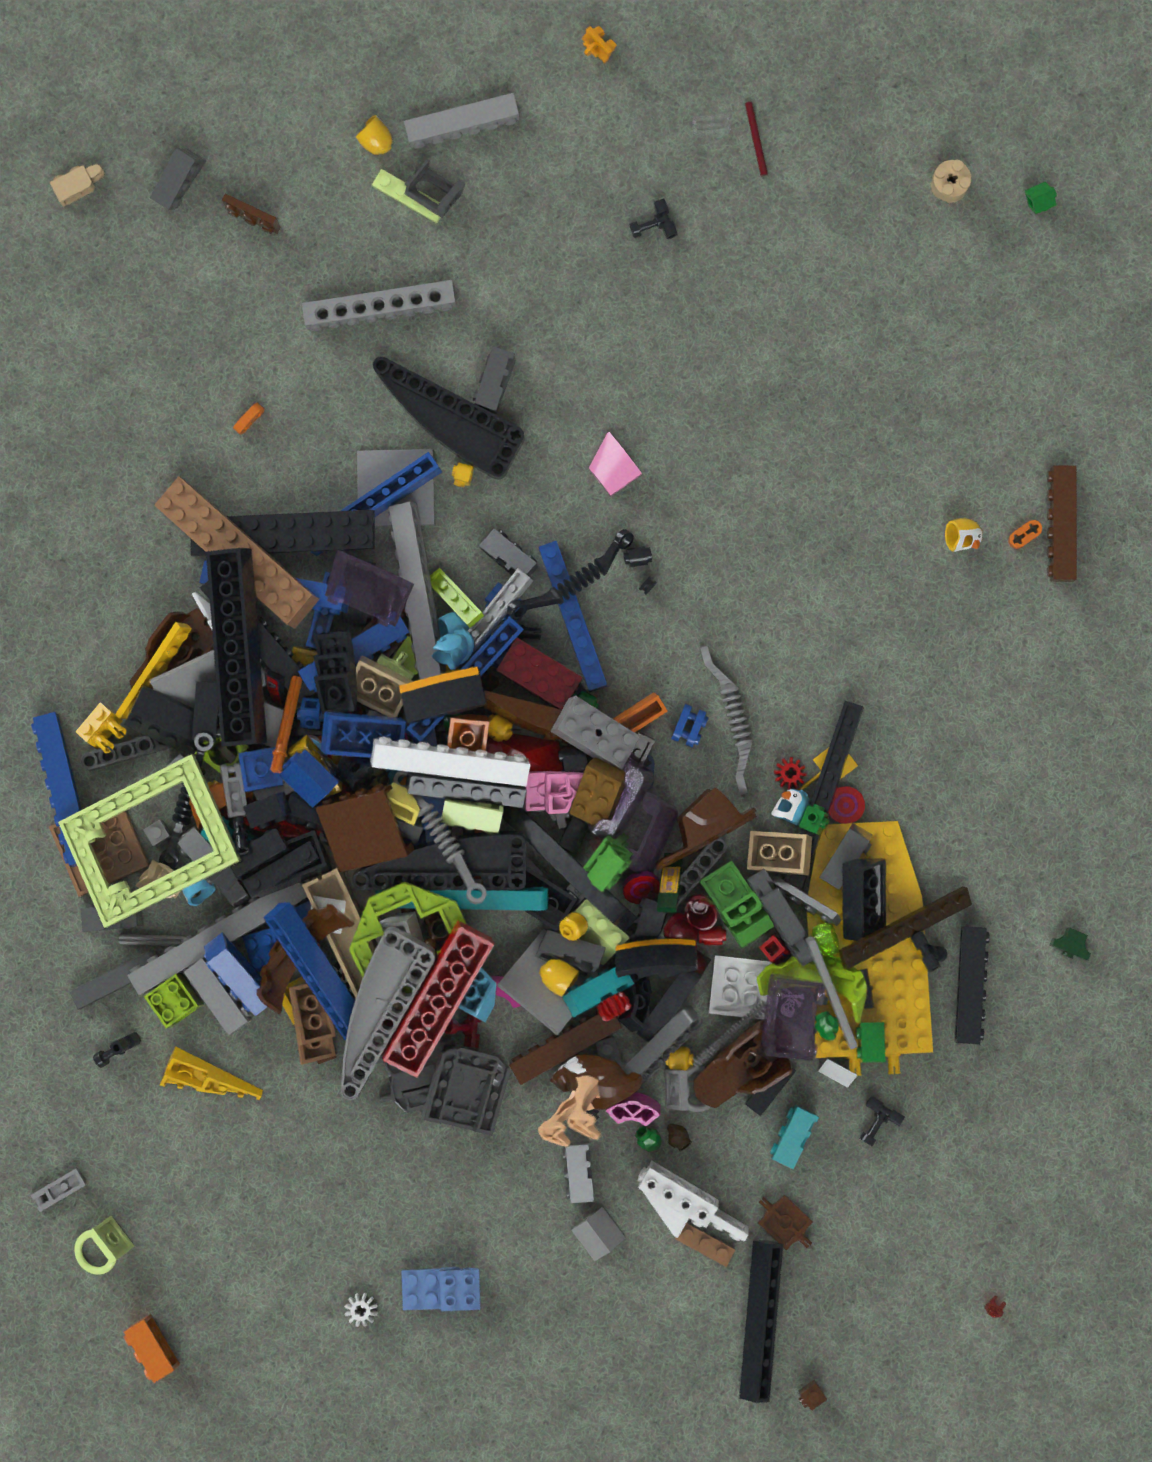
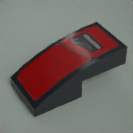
[265,671,288,708]

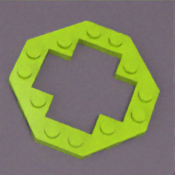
[349,882,467,993]

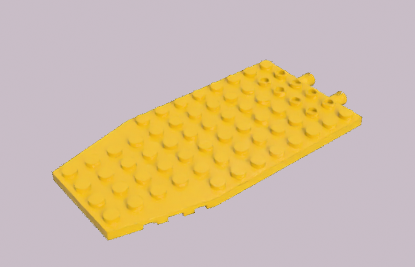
[806,821,933,1076]

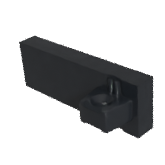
[745,1068,796,1117]

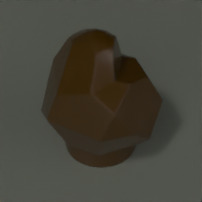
[667,1123,692,1151]

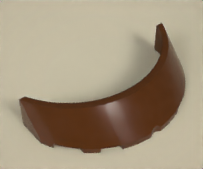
[257,904,355,1014]

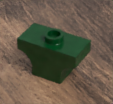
[1049,928,1091,961]

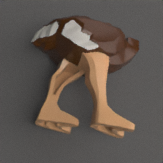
[538,1055,643,1147]

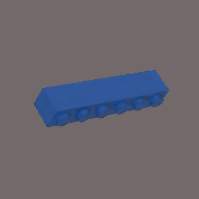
[297,612,409,692]

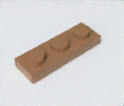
[675,1223,735,1267]

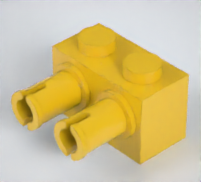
[76,703,127,754]

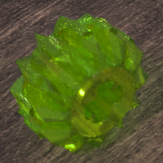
[812,923,839,957]

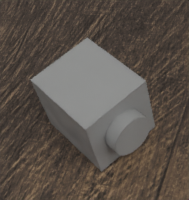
[143,820,172,847]

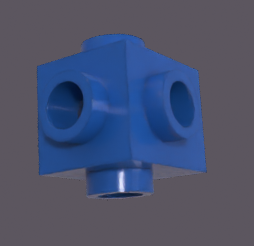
[297,698,324,729]

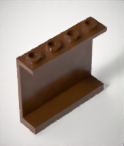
[316,784,415,872]

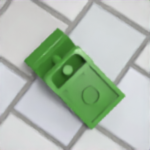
[583,833,633,892]
[699,860,774,949]

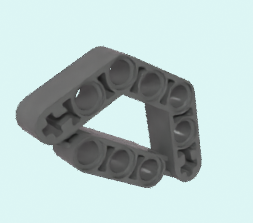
[747,869,813,967]

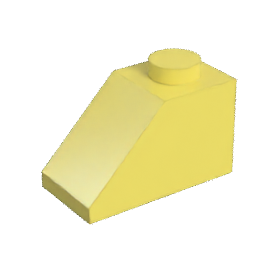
[386,782,420,826]

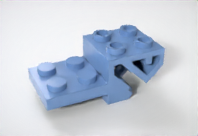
[401,1267,481,1311]

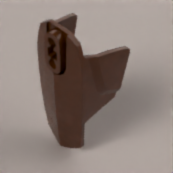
[129,608,214,690]
[656,788,757,870]
[693,1016,793,1108]

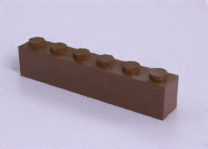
[1047,465,1077,582]
[509,1010,622,1085]

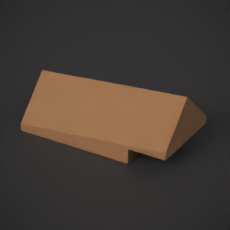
[289,983,336,1065]

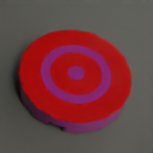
[828,786,865,824]
[622,871,660,904]

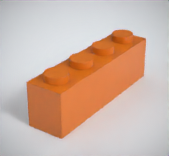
[595,692,668,736]

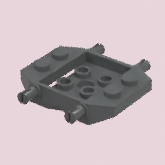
[371,1037,455,1113]

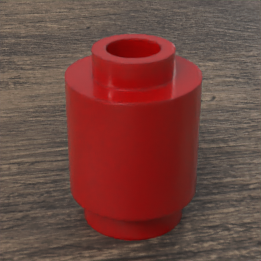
[699,926,726,945]

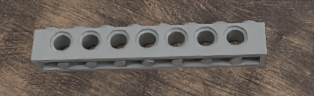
[302,280,456,331]

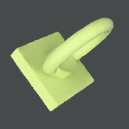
[74,1216,134,1275]

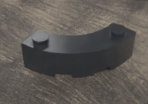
[609,954,652,1032]

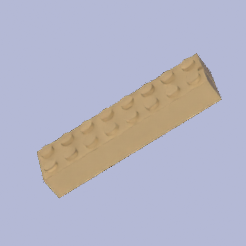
[302,867,403,1010]

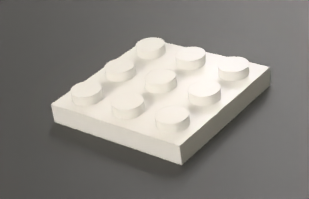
[709,955,772,1019]

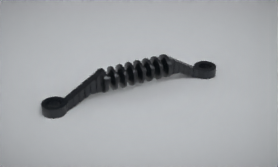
[507,529,634,620]
[159,730,215,869]

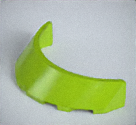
[756,954,867,1023]

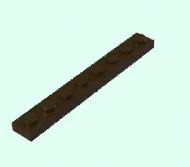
[838,886,972,970]

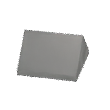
[572,1206,626,1261]

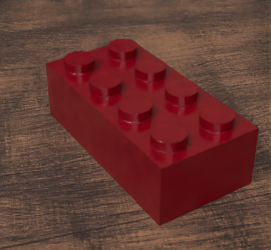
[496,638,583,710]

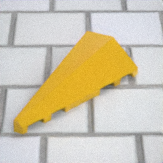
[160,1046,263,1100]

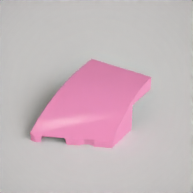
[589,432,642,496]
[524,771,584,814]

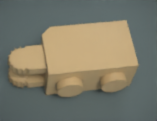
[50,164,105,207]

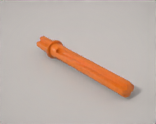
[270,676,302,773]

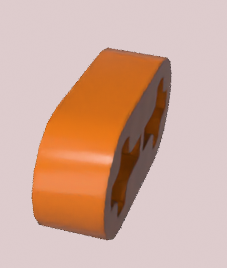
[233,402,265,435]
[1008,520,1042,549]

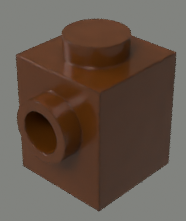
[798,1380,827,1411]

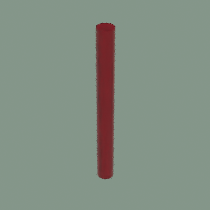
[745,102,768,176]

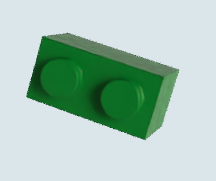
[856,1022,886,1063]

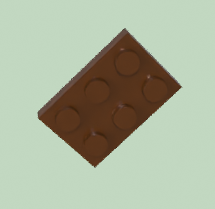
[222,194,281,234]

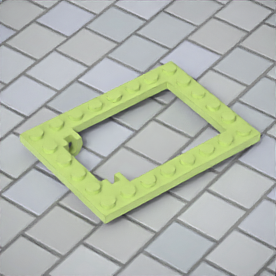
[58,754,241,928]

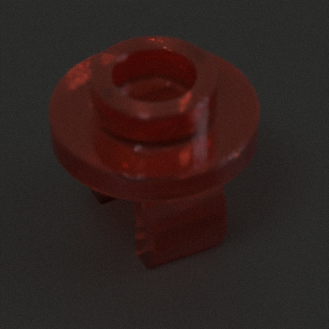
[985,1296,1006,1318]

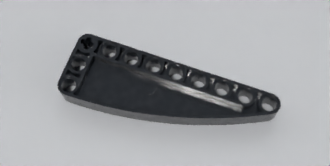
[373,356,525,480]
[502,805,638,933]
[352,831,526,890]

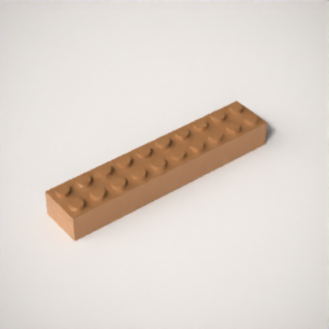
[154,476,320,629]

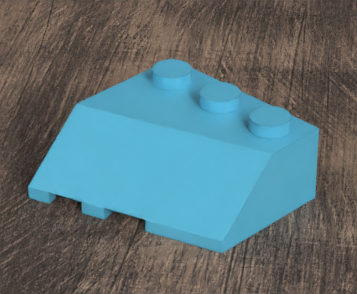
[458,967,496,1022]

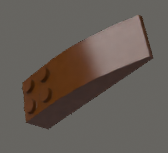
[482,690,571,745]

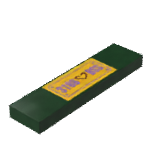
[657,853,683,912]

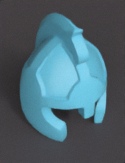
[431,628,474,670]

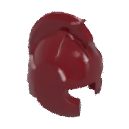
[685,895,717,930]
[663,913,699,942]

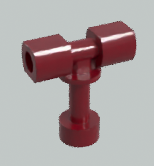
[444,1013,482,1048]

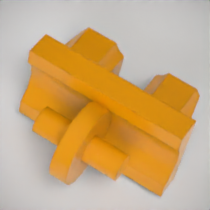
[582,26,617,63]

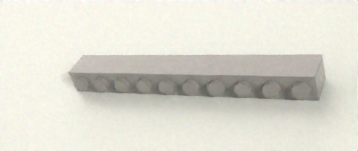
[388,502,446,680]
[127,883,308,996]

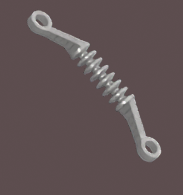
[700,646,754,795]
[393,771,486,904]

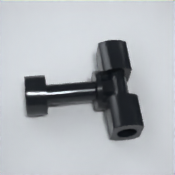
[629,199,677,239]
[910,931,947,972]
[93,1032,141,1068]
[859,1096,905,1147]

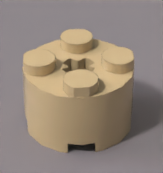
[931,160,971,203]

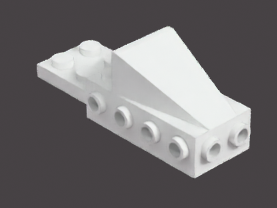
[637,1160,749,1242]

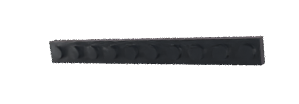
[784,701,864,889]

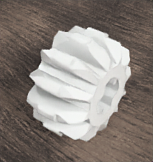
[345,1293,378,1327]

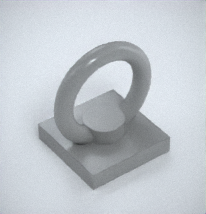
[665,1065,710,1112]

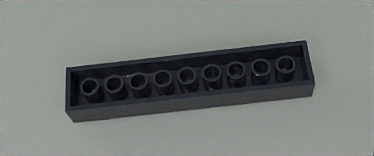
[206,548,267,747]

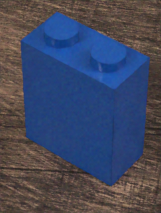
[279,749,339,808]

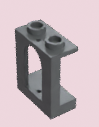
[404,159,465,218]

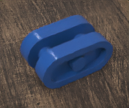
[671,704,709,748]

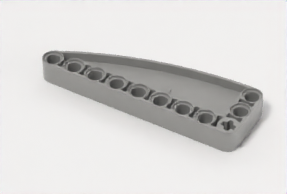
[341,926,436,1100]

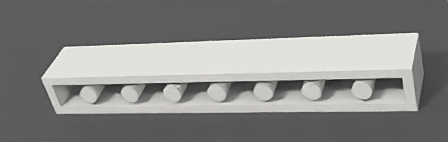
[370,737,530,786]

